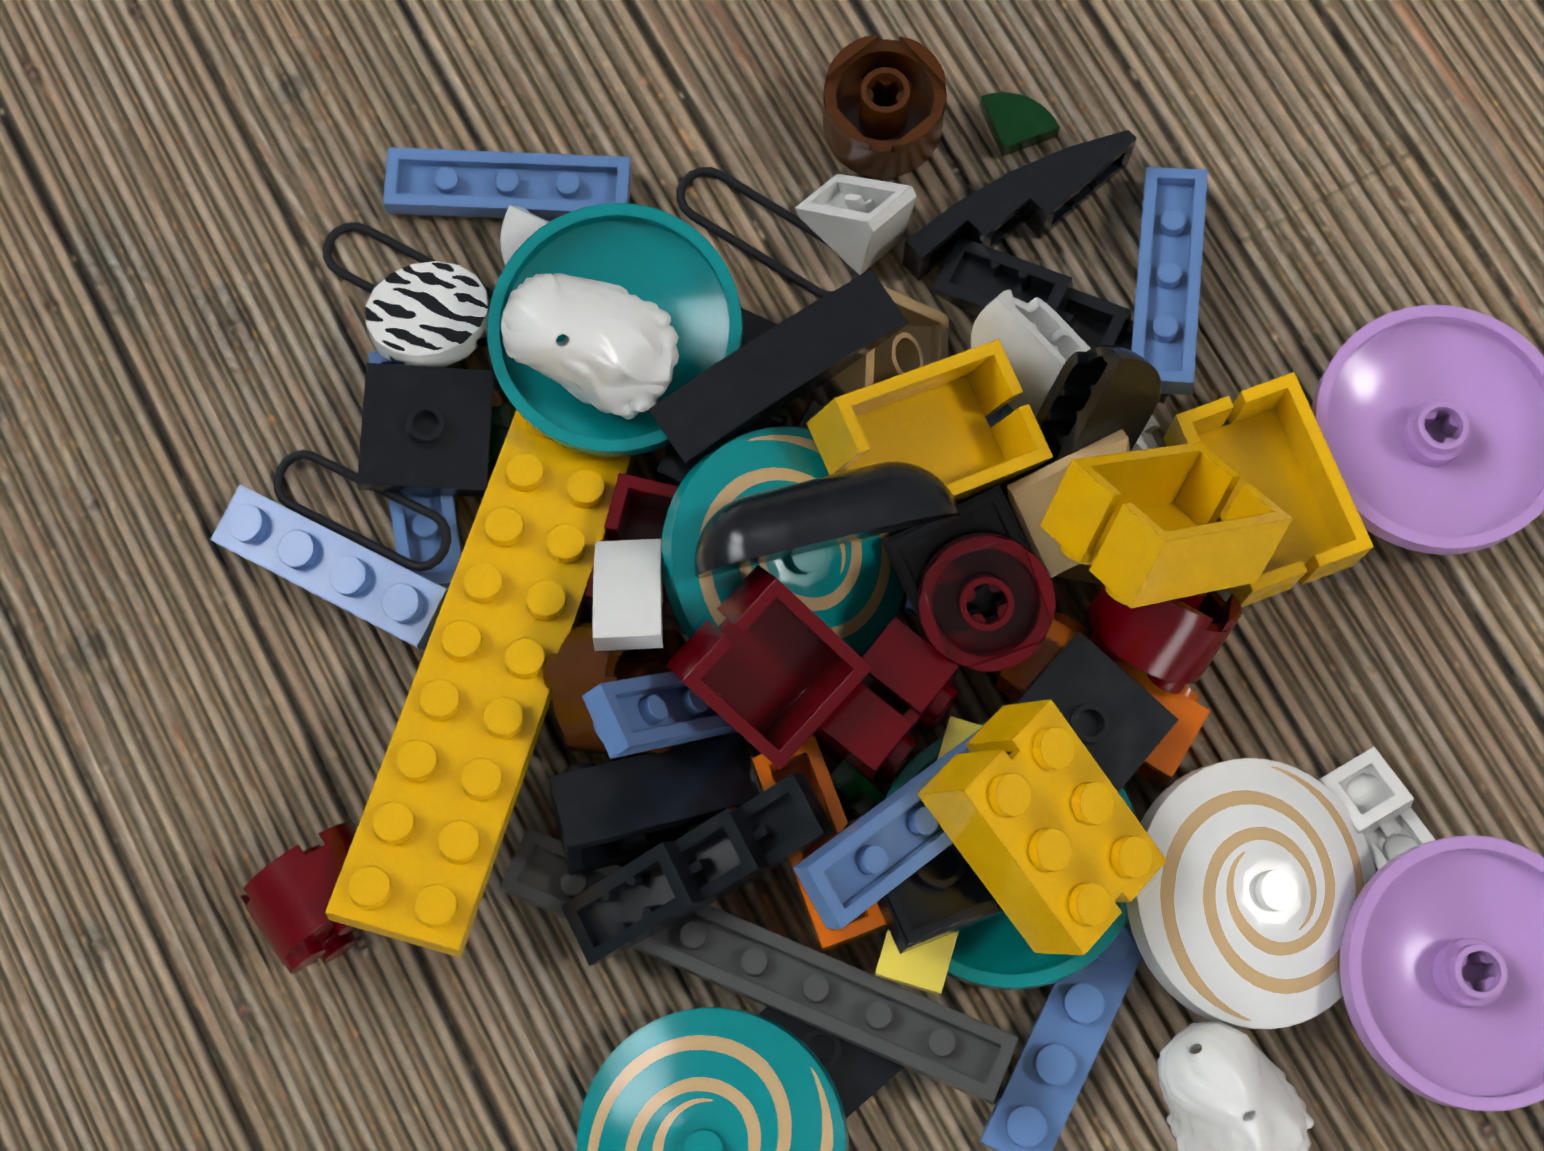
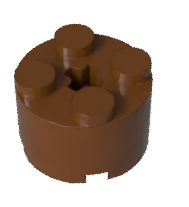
[823,35,947,182]
[543,622,686,753]

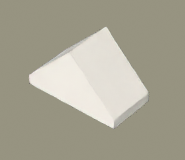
[795,173,917,275]

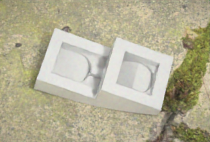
[592,539,663,651]
[1319,747,1435,872]

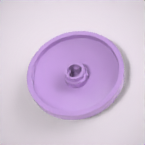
[1311,305,1544,555]
[1339,835,1544,1112]

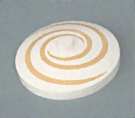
[1126,758,1376,1029]

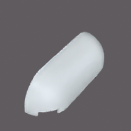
[970,290,1160,451]

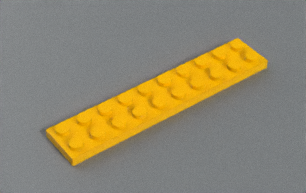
[325,410,636,958]

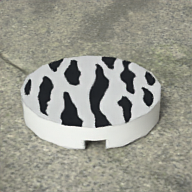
[365,261,490,367]

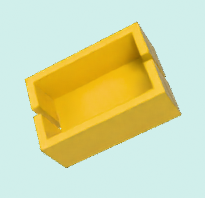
[806,339,1053,542]
[1163,372,1374,608]
[1040,442,1293,608]
[917,699,1167,955]

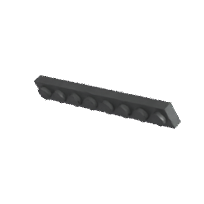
[500,827,1019,1105]

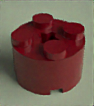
[918,533,1056,672]
[1087,584,1242,694]
[240,822,358,974]

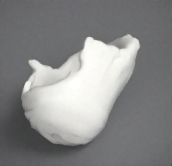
[501,273,679,420]
[1157,1021,1314,1151]

